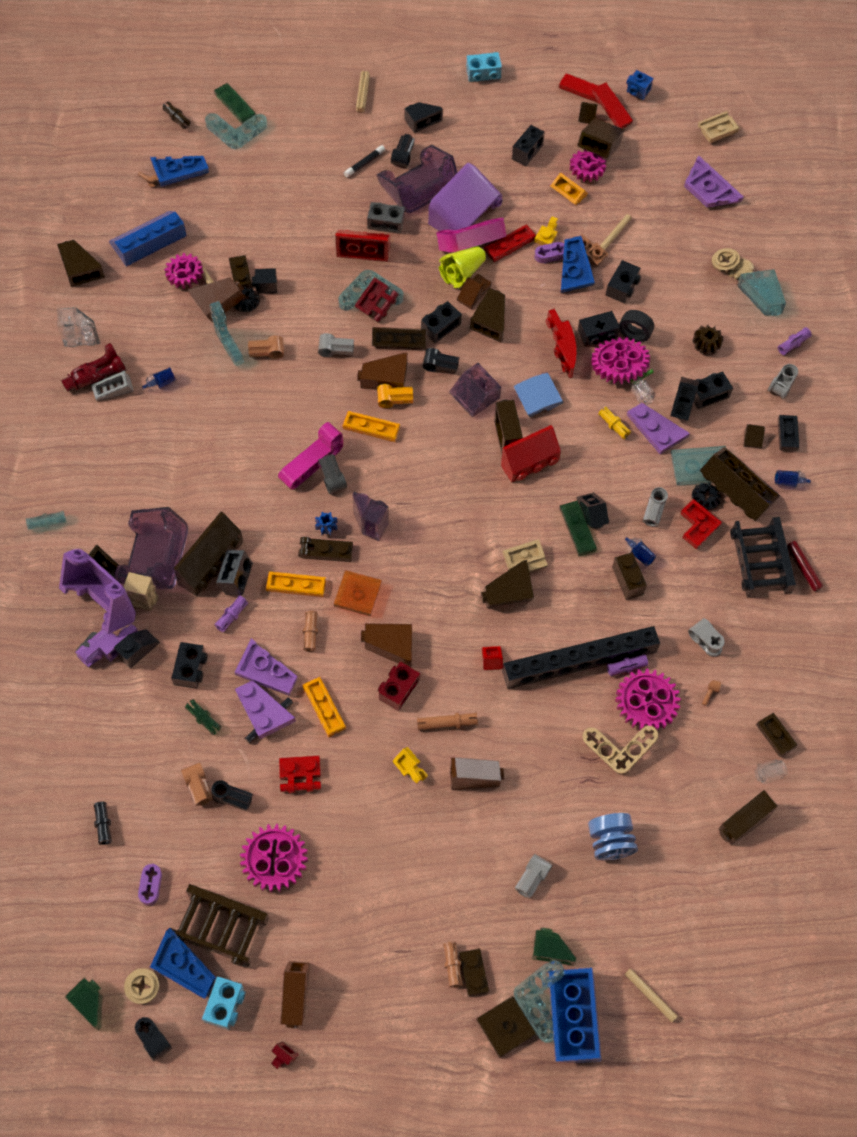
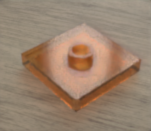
[334,570,382,616]

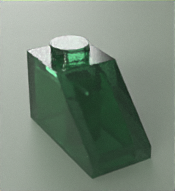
[531,928,576,966]
[65,977,103,1031]

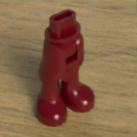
[61,343,126,392]

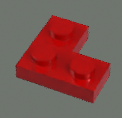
[680,499,722,550]

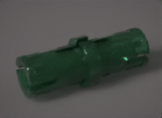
[185,699,221,735]

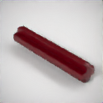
[787,540,823,591]

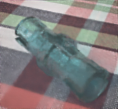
[26,511,66,530]

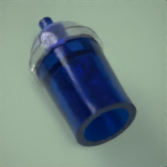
[142,367,176,391]
[774,470,811,489]
[625,537,656,567]

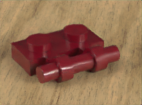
[354,277,399,323]

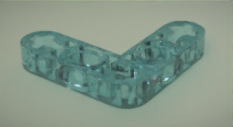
[205,113,267,149]
[338,270,403,310]
[209,301,244,366]
[514,960,564,1043]

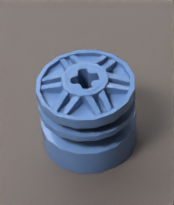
[588,813,638,860]

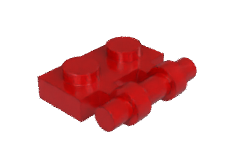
[279,755,321,794]

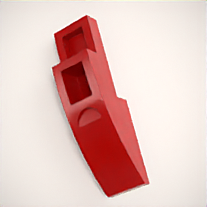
[546,308,577,378]

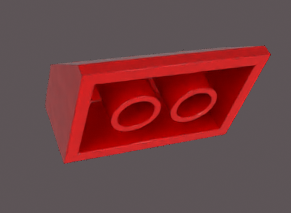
[335,230,390,262]
[501,425,561,483]

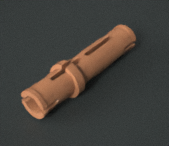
[417,712,478,731]

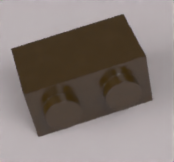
[612,552,647,600]

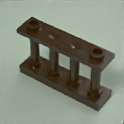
[171,884,269,967]

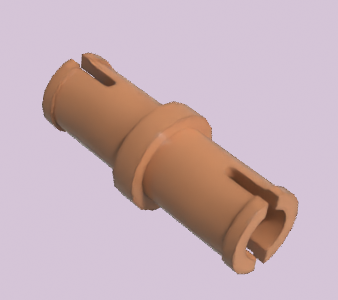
[303,611,318,652]
[443,941,463,988]

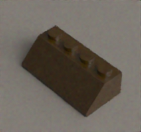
[699,447,780,521]
[173,511,243,597]

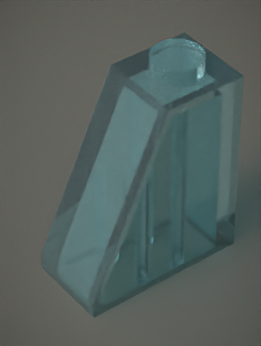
[737,269,786,316]

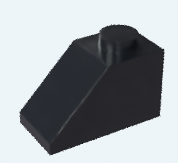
[404,102,443,133]
[576,492,609,529]
[114,629,160,669]

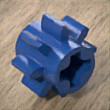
[315,512,338,535]

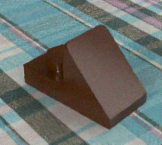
[457,274,492,309]

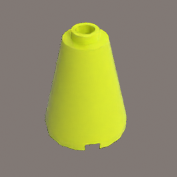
[439,246,486,288]

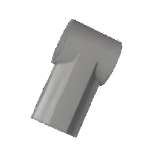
[318,333,354,357]
[642,487,668,527]
[515,854,553,899]

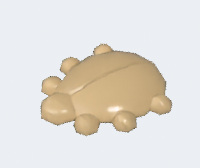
[728,258,754,279]

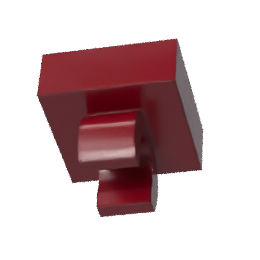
[271,1041,299,1070]

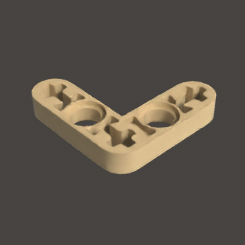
[582,726,659,774]

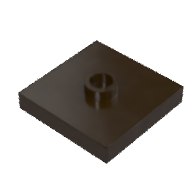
[476,996,536,1058]

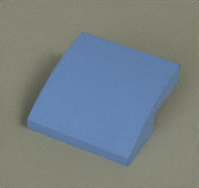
[514,373,564,418]

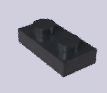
[778,415,799,451]

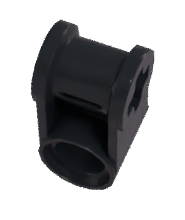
[135,1017,172,1062]

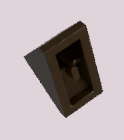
[88,545,124,580]

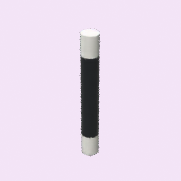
[344,145,385,178]

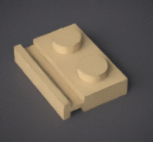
[698,111,739,143]
[502,539,548,572]

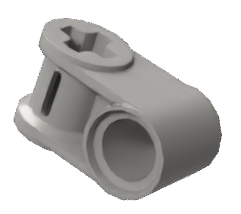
[767,364,798,400]
[688,618,725,657]

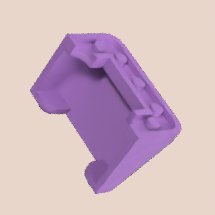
[428,163,503,231]
[59,549,136,634]

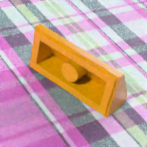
[550,172,588,205]

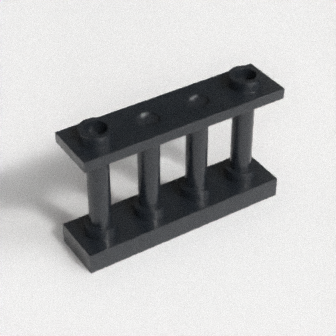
[730,517,796,598]

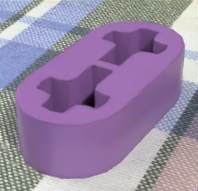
[534,242,564,263]
[138,864,162,906]

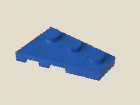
[150,156,209,186]
[561,236,595,293]
[150,928,216,999]

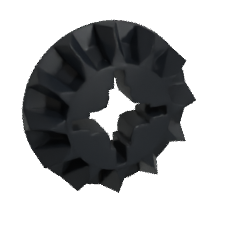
[234,287,260,312]
[691,482,722,510]

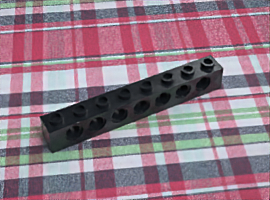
[502,626,660,689]

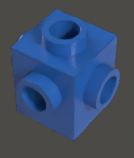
[626,70,654,100]

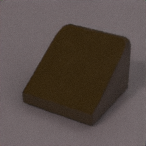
[578,102,598,124]
[744,424,765,449]

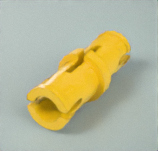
[598,406,631,440]

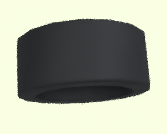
[619,310,655,342]

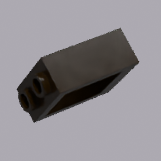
[494,400,523,454]

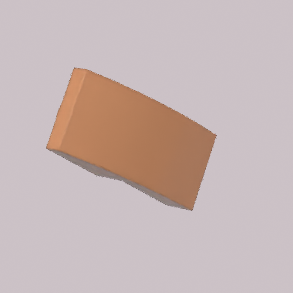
[580,234,609,266]

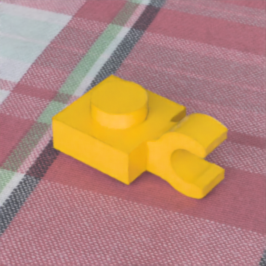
[534,216,558,245]
[392,747,428,784]

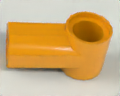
[377,384,413,408]

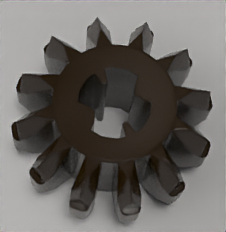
[692,324,723,356]

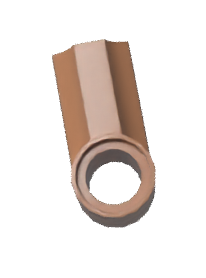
[248,335,284,359]
[181,762,213,806]

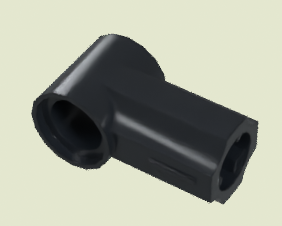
[390,134,415,167]
[422,348,460,373]
[211,780,253,812]

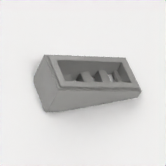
[92,371,134,401]

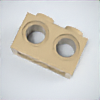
[124,572,158,611]

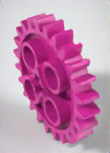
[591,337,650,384]
[615,668,681,732]
[240,824,308,893]

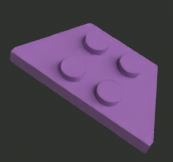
[684,156,743,208]

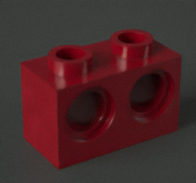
[378,661,420,711]

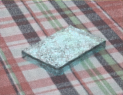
[671,446,726,485]

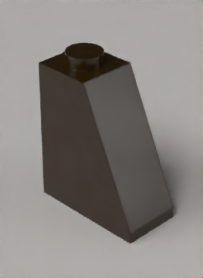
[57,240,105,287]
[470,288,505,343]
[481,560,534,608]
[719,790,778,845]

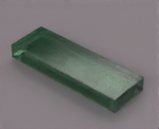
[214,83,256,125]
[559,501,597,556]

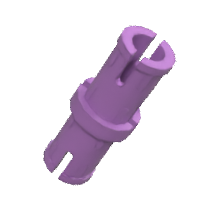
[778,327,812,355]
[214,595,248,633]
[607,654,648,676]

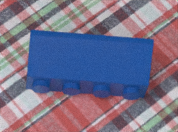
[109,211,187,266]
[549,968,602,1063]

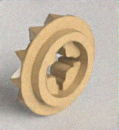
[712,248,740,272]
[124,968,159,1004]

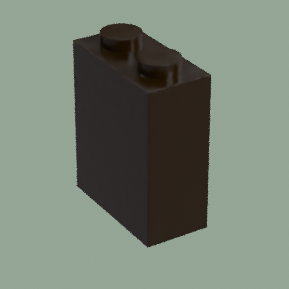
[577,118,625,159]

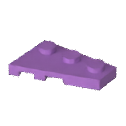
[627,403,690,454]
[235,638,297,696]
[235,680,296,739]

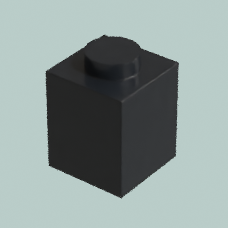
[252,268,277,294]

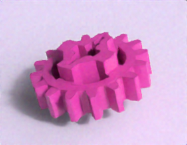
[569,149,606,182]
[164,253,204,289]

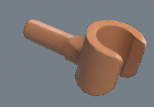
[138,172,159,188]
[702,680,721,706]

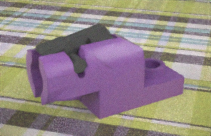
[75,624,138,667]

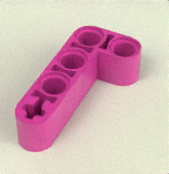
[436,218,506,252]
[278,422,343,490]

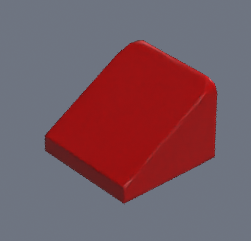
[481,646,503,670]

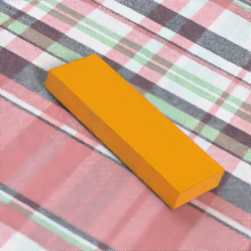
[342,411,400,442]
[266,571,326,597]
[302,677,346,737]

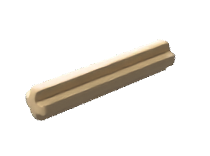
[356,71,370,113]

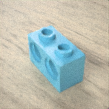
[466,52,502,82]
[202,976,246,1030]

